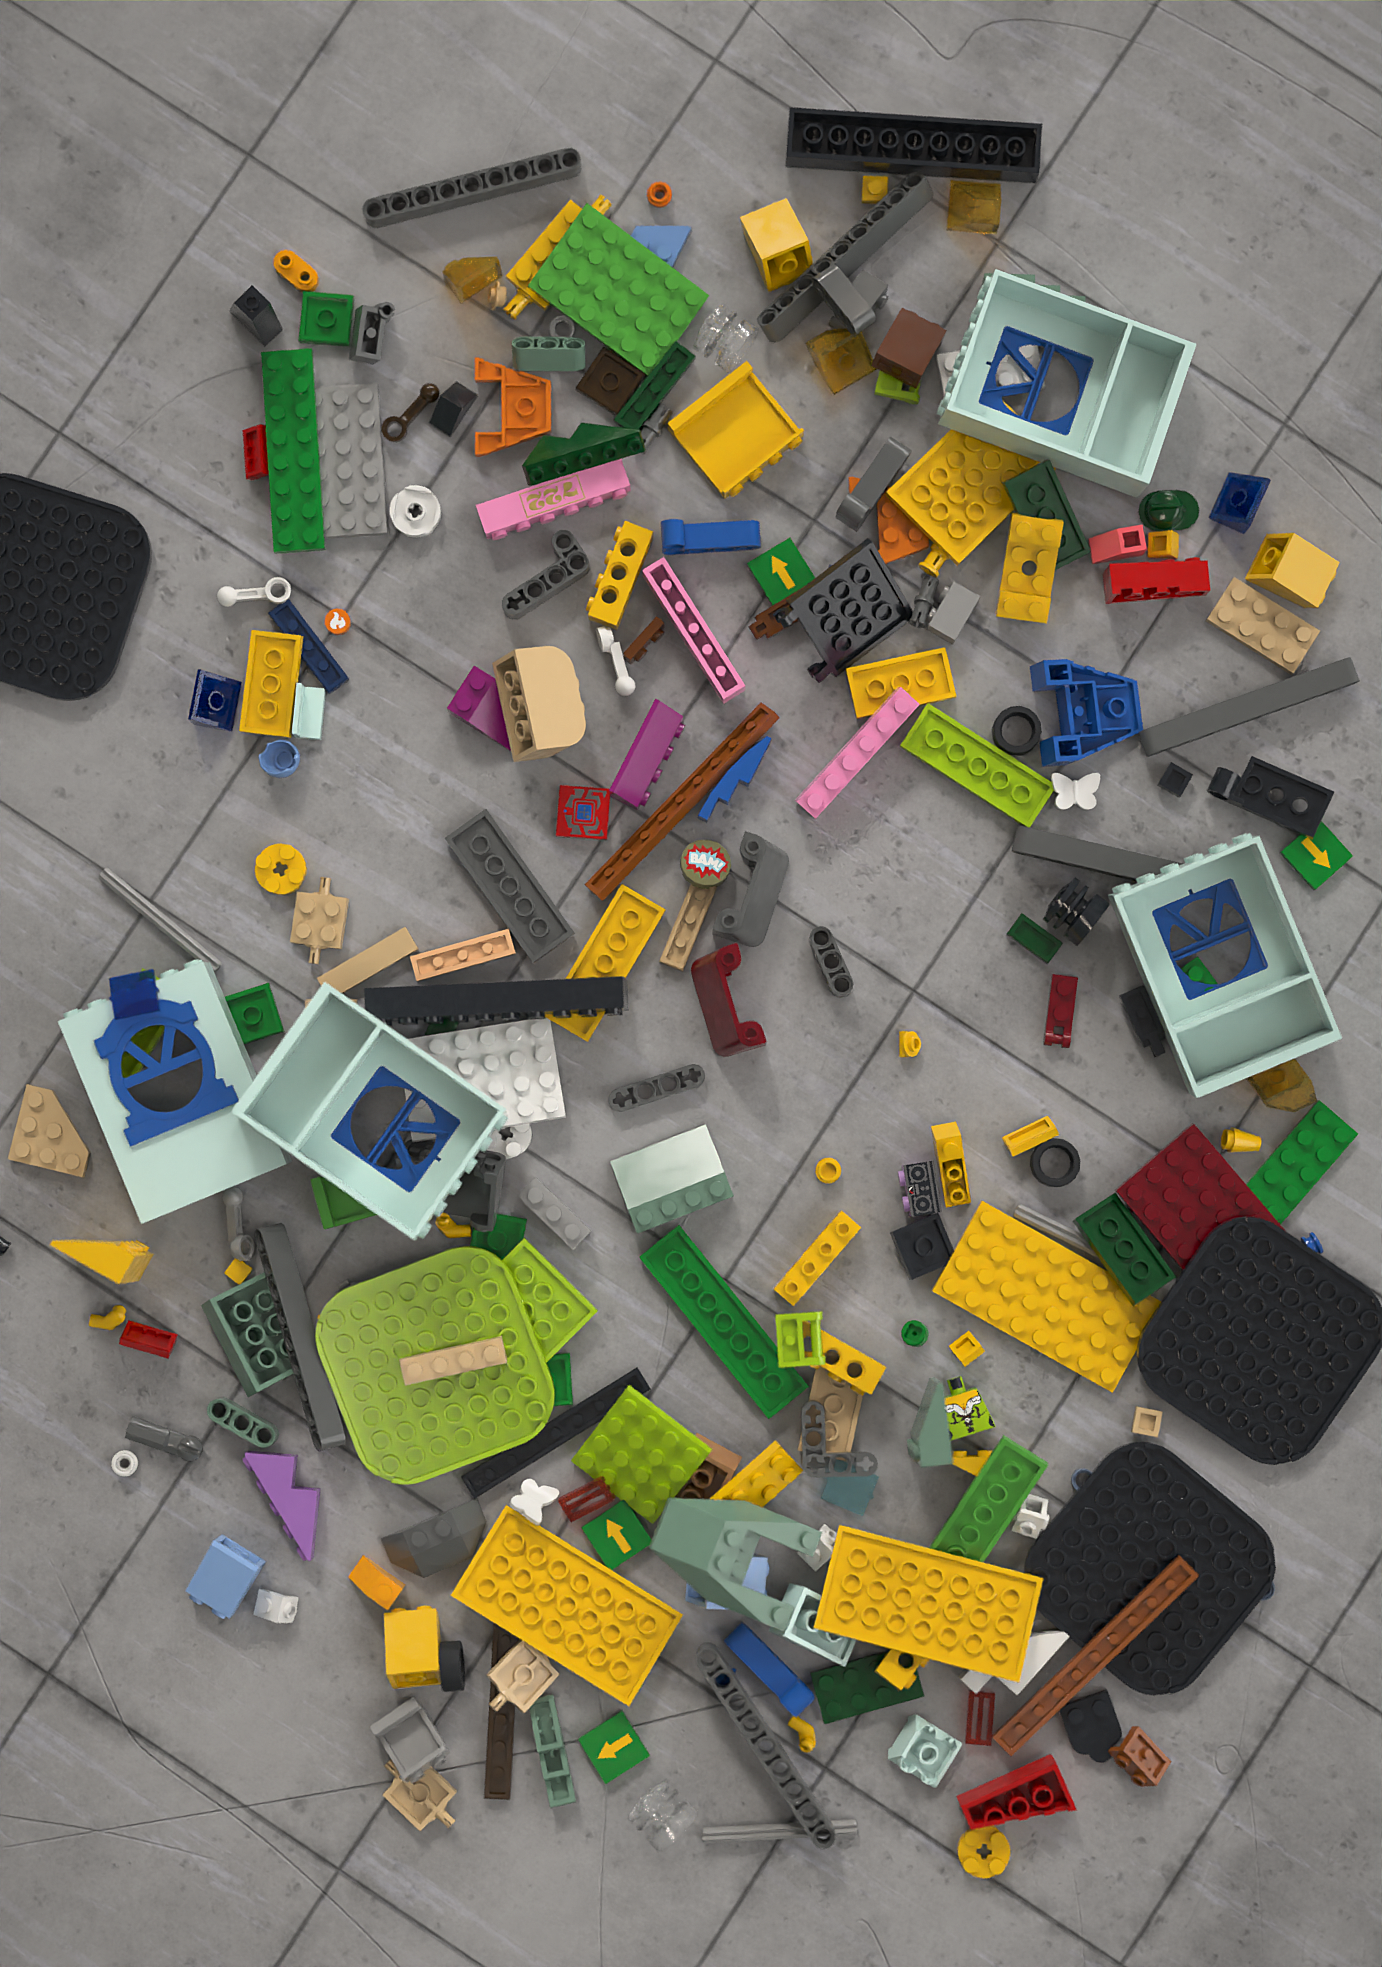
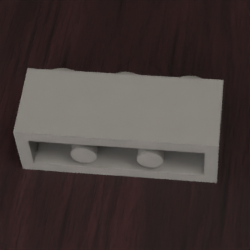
[517,1177,592,1250]

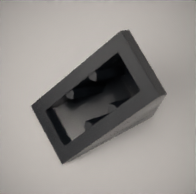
[429,381,478,437]

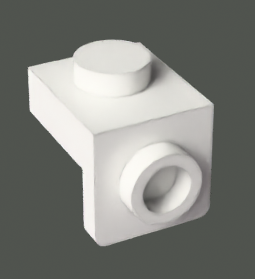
[797,1524,837,1571]
[253,1589,298,1623]

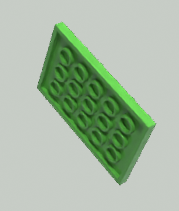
[527,203,710,377]

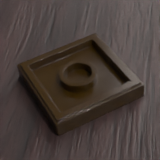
[575,346,646,416]

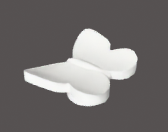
[1051,773,1100,810]
[509,1479,559,1525]

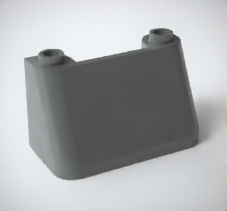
[712,831,789,947]
[395,1139,506,1232]

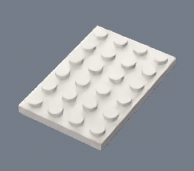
[404,1018,566,1142]

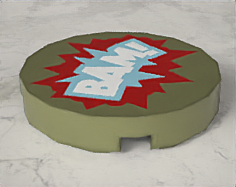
[680,840,731,889]

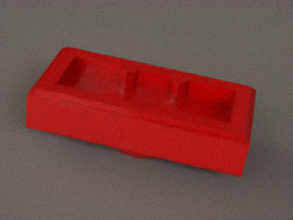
[242,424,269,481]
[119,1320,178,1359]

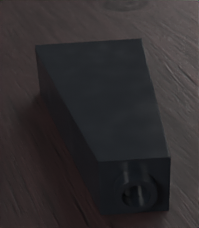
[229,285,283,347]

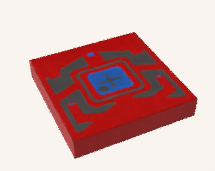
[556,785,610,840]

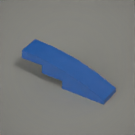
[698,736,771,823]

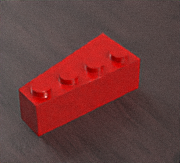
[1103,557,1210,604]
[956,1754,1077,1830]

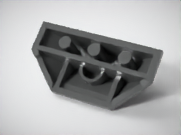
[381,1498,487,1578]

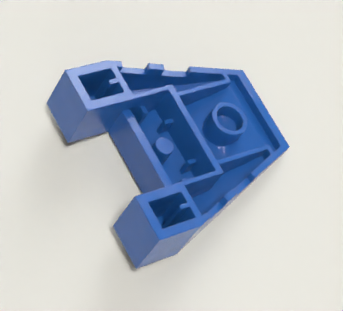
[1030,659,1143,767]

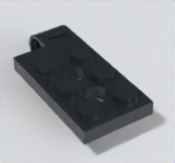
[1207,756,1335,840]

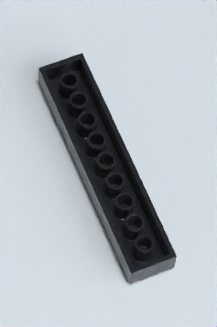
[785,107,1042,183]
[364,976,629,1026]

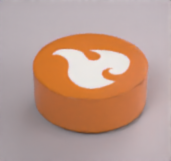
[325,608,351,635]

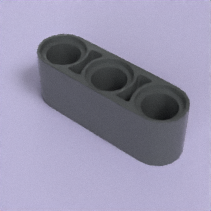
[812,264,876,335]
[809,926,854,998]

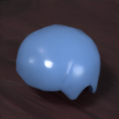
[258,739,300,778]

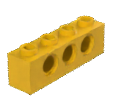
[585,521,654,630]
[773,1210,861,1306]
[802,1321,886,1396]
[874,1649,930,1691]

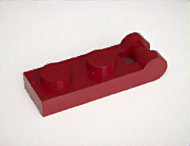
[1043,974,1078,1048]

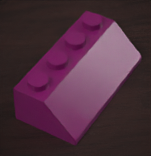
[609,698,685,810]

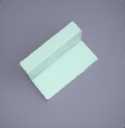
[292,683,326,740]

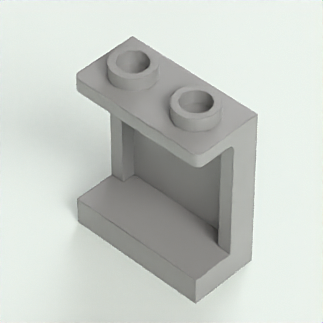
[370,1697,451,1783]

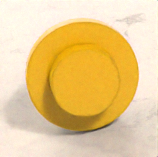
[815,1158,841,1183]

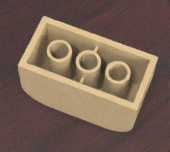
[492,646,586,762]

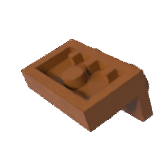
[1108,1726,1172,1787]

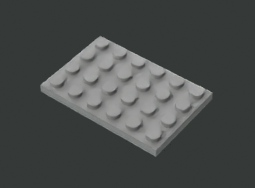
[315,383,388,539]

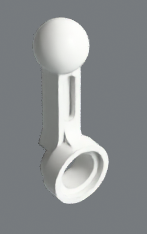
[217,577,291,607]
[596,626,635,696]

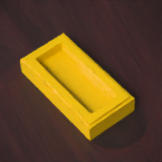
[1002,1116,1059,1157]

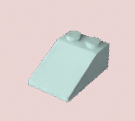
[769,1583,856,1667]

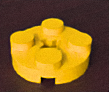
[255,843,307,895]
[957,1826,1010,1878]

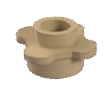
[488,281,506,310]

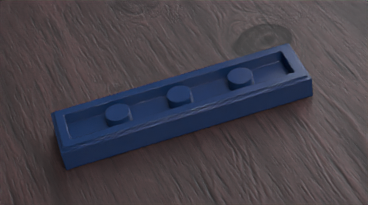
[268,598,350,695]

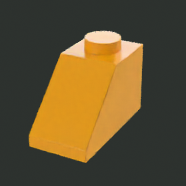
[348,1555,405,1610]

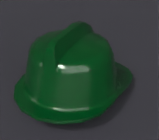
[1138,490,1199,531]

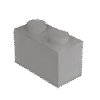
[926,582,981,645]

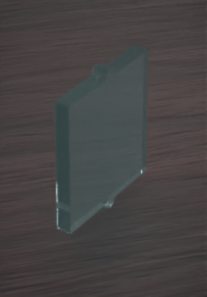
[821,1459,879,1516]

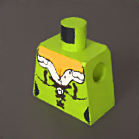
[945,1376,996,1441]

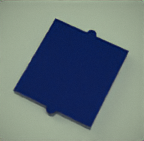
[109,969,160,1020]

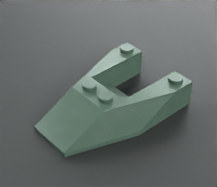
[649,1498,822,1632]

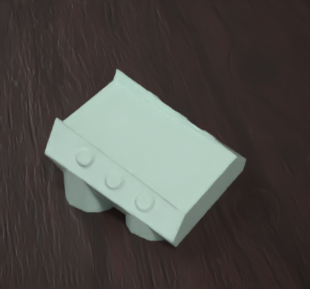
[888,1714,962,1788]

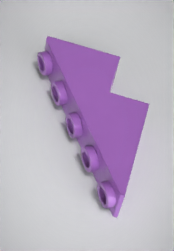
[243,1451,320,1561]

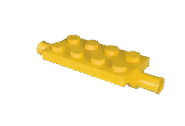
[503,194,612,320]

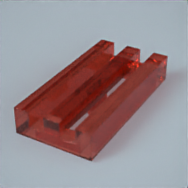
[558,1476,616,1522]
[965,1690,995,1746]

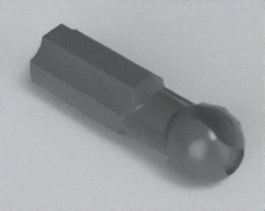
[125,1416,203,1462]

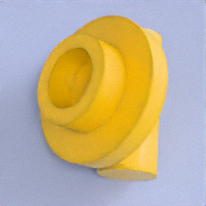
[899,1031,921,1057]

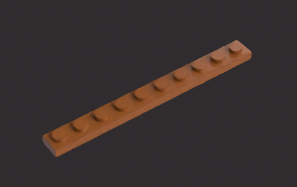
[584,702,779,901]
[992,1555,1199,1756]

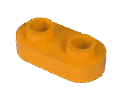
[273,250,319,293]

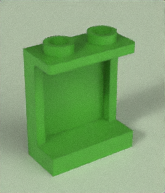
[310,1176,378,1229]

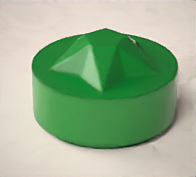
[901,1320,929,1347]

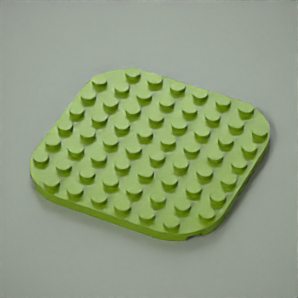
[316,1246,555,1484]

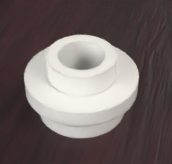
[112,1450,138,1477]

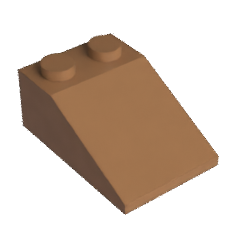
[674,1433,742,1499]

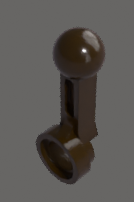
[381,383,440,443]

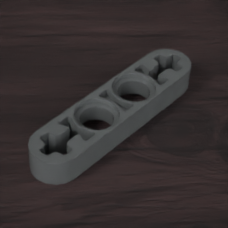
[609,1064,705,1112]

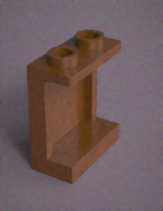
[871,308,947,389]

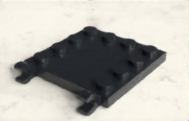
[773,538,913,683]

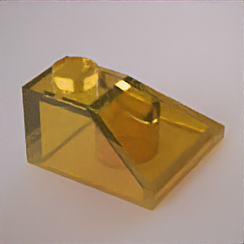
[947,180,1001,234]
[442,257,503,303]
[805,328,877,395]
[1246,1058,1317,1113]

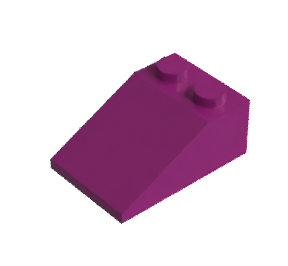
[447,666,511,751]

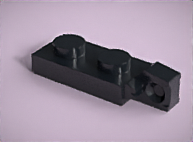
[1119,985,1166,1058]

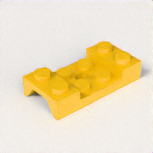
[995,513,1064,624]

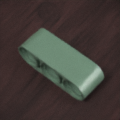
[511,337,586,371]
[207,1397,279,1448]

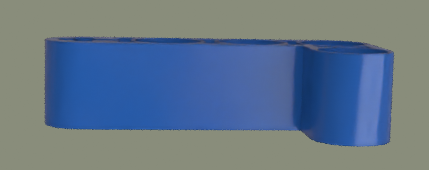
[660,519,761,555]
[724,1622,815,1718]

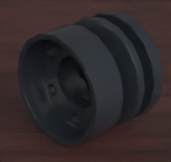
[1042,877,1110,946]

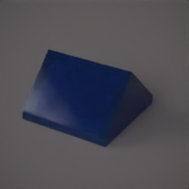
[1209,472,1271,534]
[188,669,242,731]

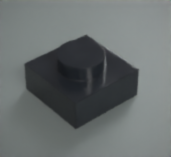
[1157,762,1193,798]

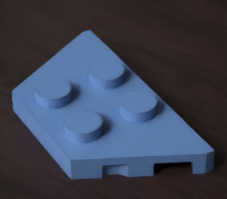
[631,226,691,267]

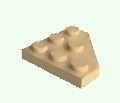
[8,1084,91,1177]

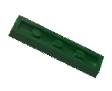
[614,341,696,430]

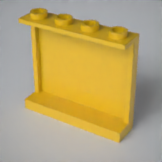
[668,361,804,499]

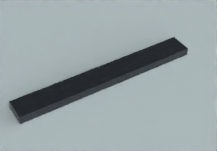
[461,1367,651,1499]

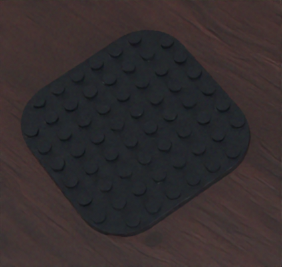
[0,473,152,701]
[1137,1216,1382,1465]
[1023,1442,1276,1696]

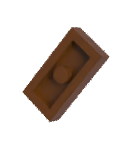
[623,616,665,665]

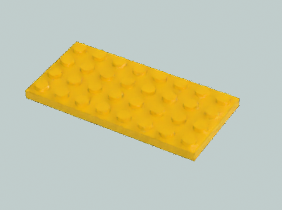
[931,1201,1161,1393]
[451,1505,683,1706]
[813,1525,1043,1683]

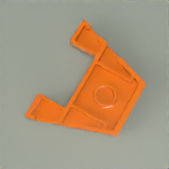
[475,357,551,457]
[848,477,929,564]

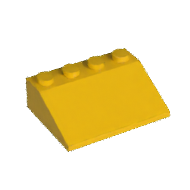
[50,1239,154,1284]

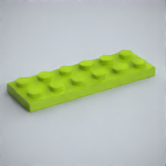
[900,703,1054,828]

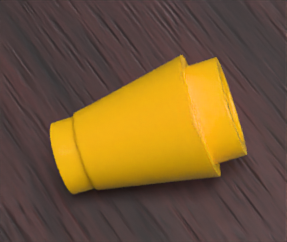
[1221,1127,1261,1153]

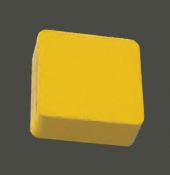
[224,1258,253,1285]

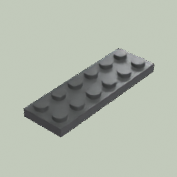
[445,809,575,963]

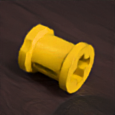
[918,544,950,578]

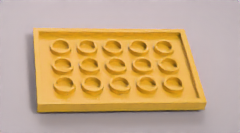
[885,400,1057,566]

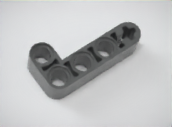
[835,437,912,532]
[502,530,589,619]

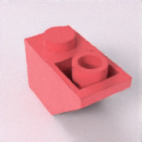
[1088,525,1147,564]

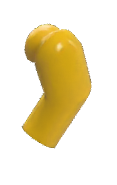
[435,1212,471,1238]
[89,1305,126,1330]
[787,1715,816,1753]

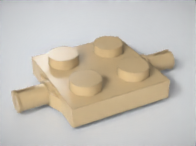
[290,877,349,964]
[486,1639,560,1713]
[383,1759,457,1831]

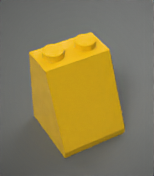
[740,198,813,292]
[1245,533,1340,608]
[384,1606,441,1689]

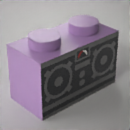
[898,1161,942,1217]

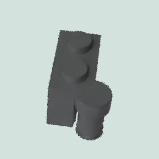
[828,269,888,343]
[349,302,395,365]

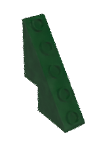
[522,422,646,486]

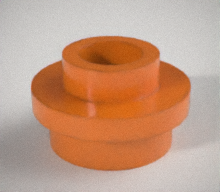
[647,182,672,207]

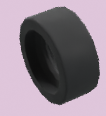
[992,706,1042,756]
[1030,1138,1081,1187]
[439,1641,465,1692]

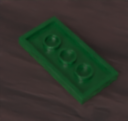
[1002,459,1091,570]
[1072,1193,1176,1306]
[810,1650,925,1725]

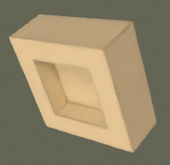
[1131,1406,1162,1437]

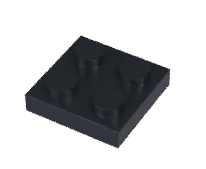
[890,1213,954,1280]

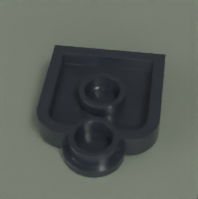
[1059,1689,1122,1763]

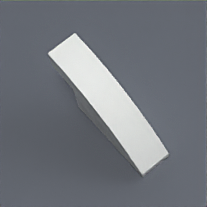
[958,1629,1069,1695]

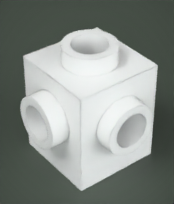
[1012,1494,1049,1538]

